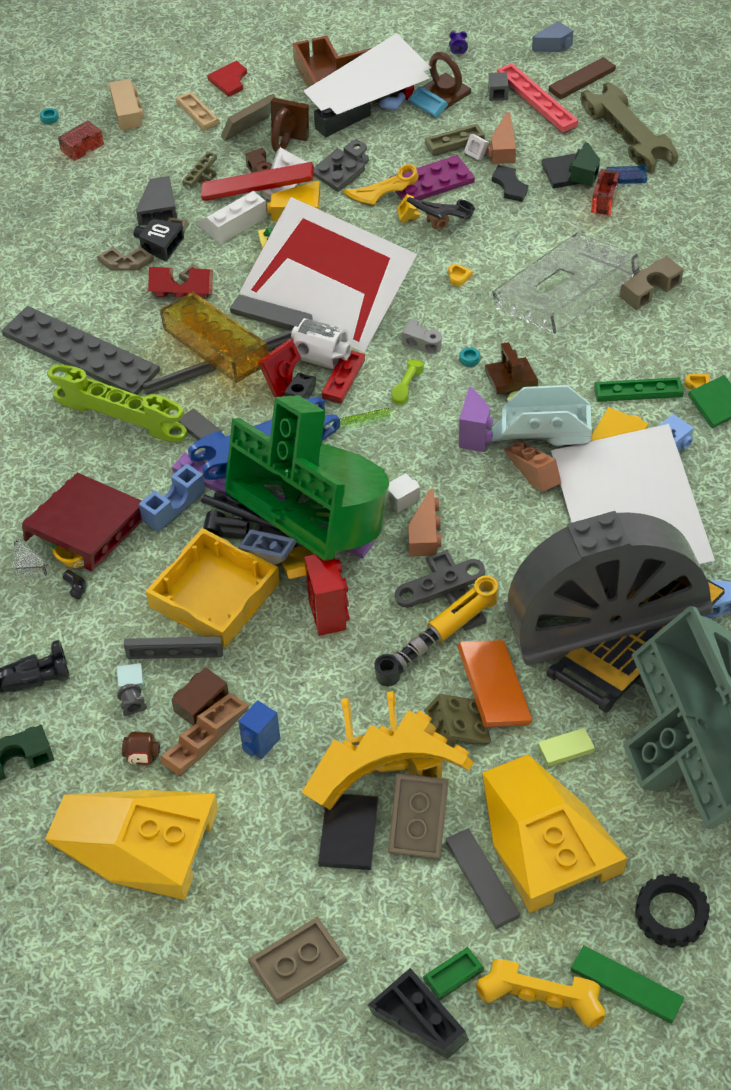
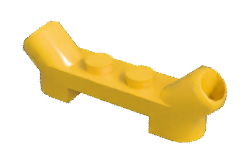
[476,959,606,1028]

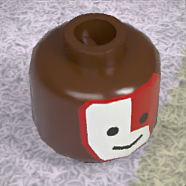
[122,731,160,765]

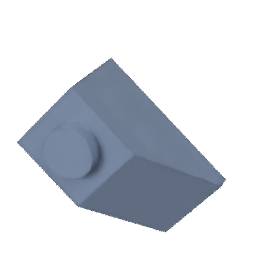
[532,21,574,52]

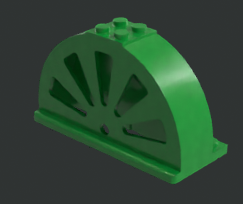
[225,395,389,561]

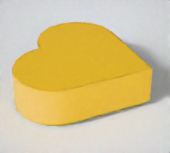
[448,264,473,286]
[684,374,710,390]

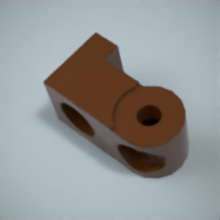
[245,148,272,173]

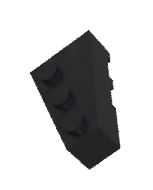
[367,968,469,1059]

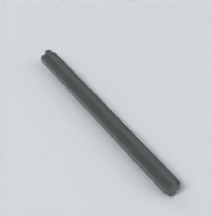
[143,329,294,394]

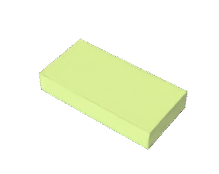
[538,728,595,767]

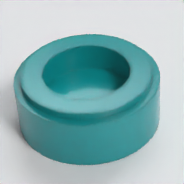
[40,108,59,124]
[459,347,480,367]

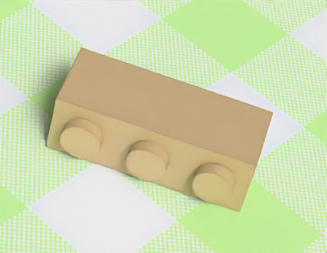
[109,79,144,130]

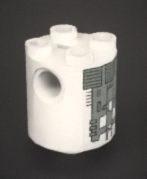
[291,318,351,370]

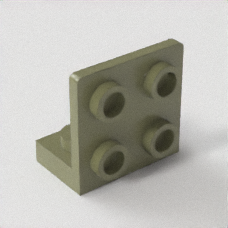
[424,694,491,746]

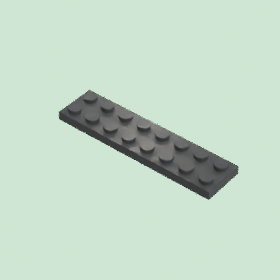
[1,306,160,395]

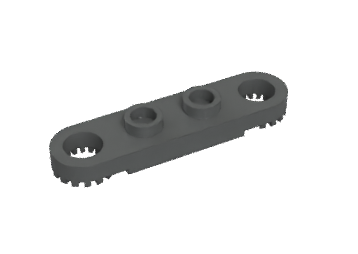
[395,559,486,608]

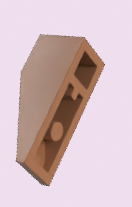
[488,112,516,164]

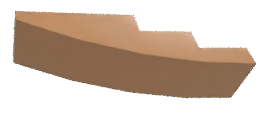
[160,693,249,776]

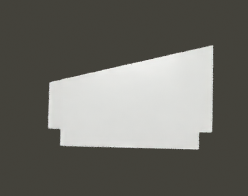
[303,34,431,114]

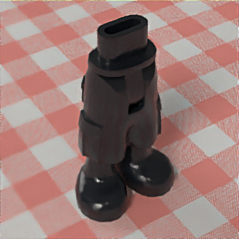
[0,640,70,693]

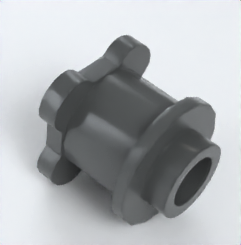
[117,684,147,716]

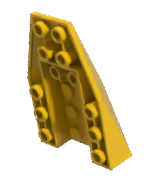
[482,754,627,913]
[45,790,218,900]

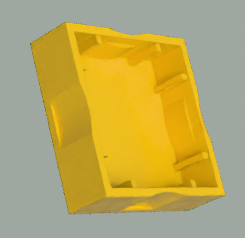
[146,528,280,648]

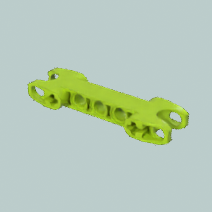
[47,364,188,443]

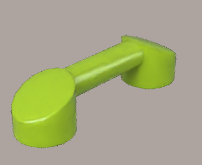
[391,359,424,405]

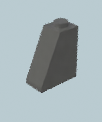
[136,176,177,226]

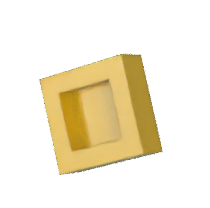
[397,194,421,223]

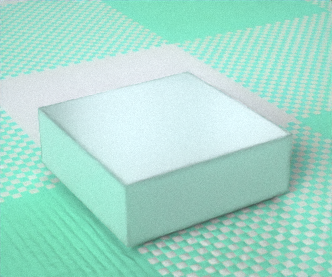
[117,663,144,690]

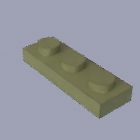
[425,124,485,155]

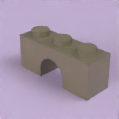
[619,256,684,310]

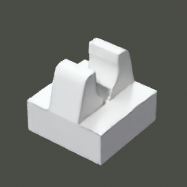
[464,134,489,160]

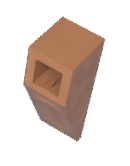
[504,441,561,492]
[408,488,441,557]

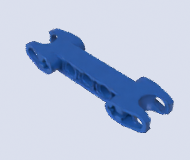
[188,397,340,480]

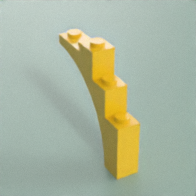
[301,710,474,810]

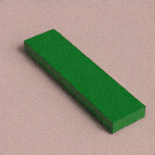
[594,377,684,402]
[571,945,685,1024]

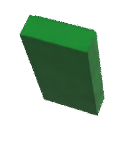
[423,947,484,1001]

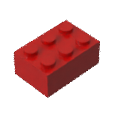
[304,554,350,636]

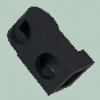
[285,373,316,399]

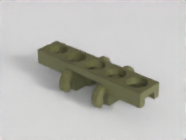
[182,151,217,188]

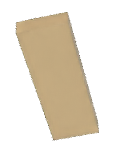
[176,92,220,131]

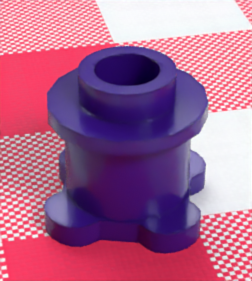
[449,31,468,54]

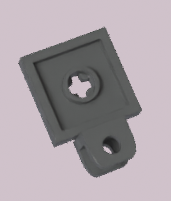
[313,139,369,192]

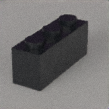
[314,102,371,138]

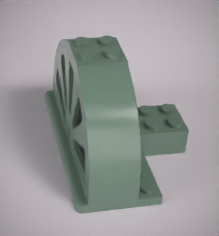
[623,606,731,829]

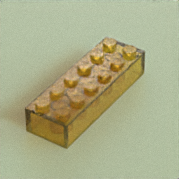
[159,292,269,383]

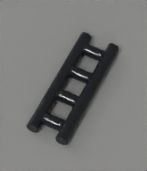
[201,491,281,532]

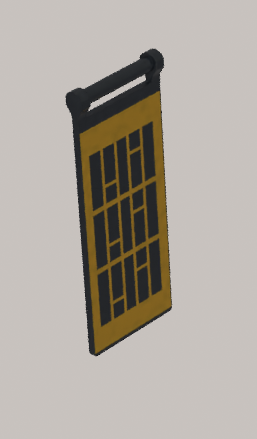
[547,577,725,713]

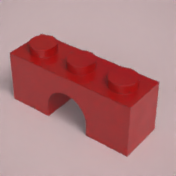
[148,267,213,298]

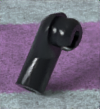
[63,570,86,599]

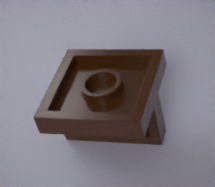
[485,342,538,394]

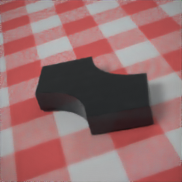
[492,165,529,202]

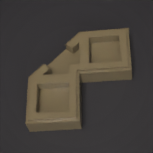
[97,247,154,270]

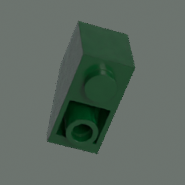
[568,142,600,187]

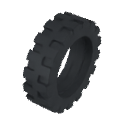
[635,874,710,948]

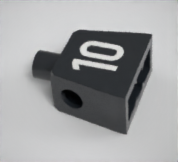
[133,219,184,261]

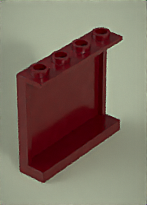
[22,472,142,571]

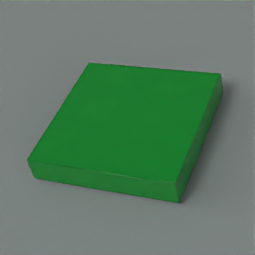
[688,375,731,428]

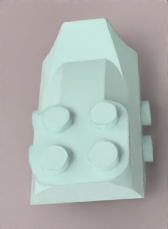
[491,385,592,447]

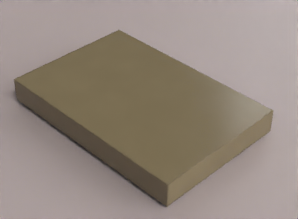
[221,94,276,140]
[388,773,449,859]
[248,917,347,1005]

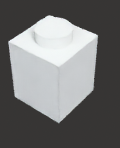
[387,473,420,513]

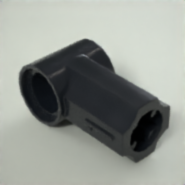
[203,510,250,539]

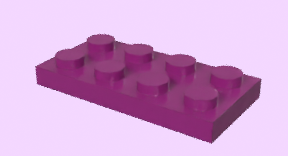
[389,155,475,200]

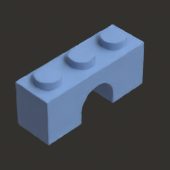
[139,464,206,532]

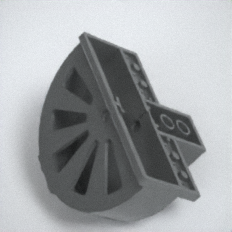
[504,511,713,665]

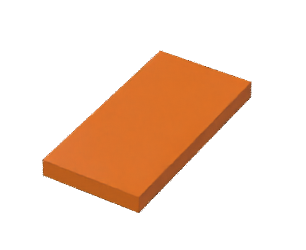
[457,640,532,727]

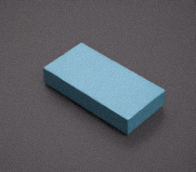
[408,85,448,118]

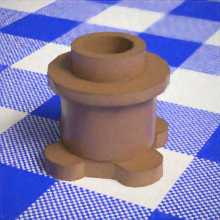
[424,202,449,229]

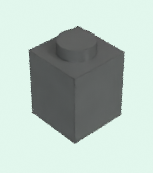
[488,72,509,101]

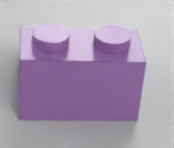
[459,387,494,452]

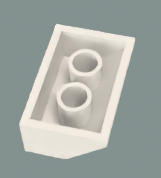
[196,191,267,244]

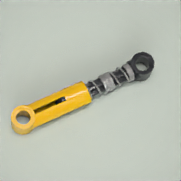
[374,575,499,686]

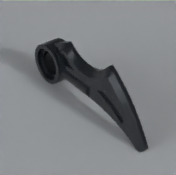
[406,197,475,219]

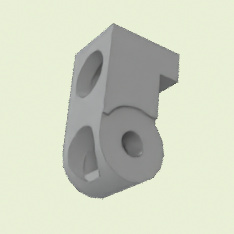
[402,319,442,354]

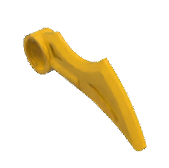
[343,164,419,205]

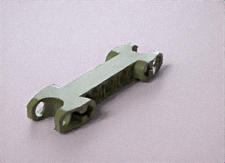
[580,83,679,173]

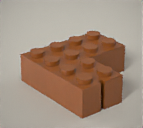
[293,35,372,88]

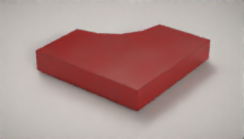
[207,60,247,97]
[257,339,301,397]

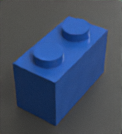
[238,700,281,759]

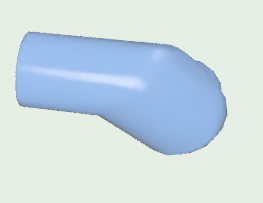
[379,92,405,110]

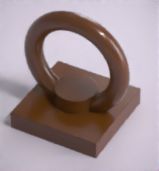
[422,52,471,109]
[271,97,309,153]

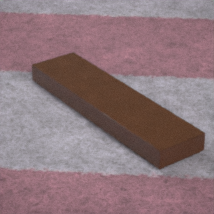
[548,57,616,100]

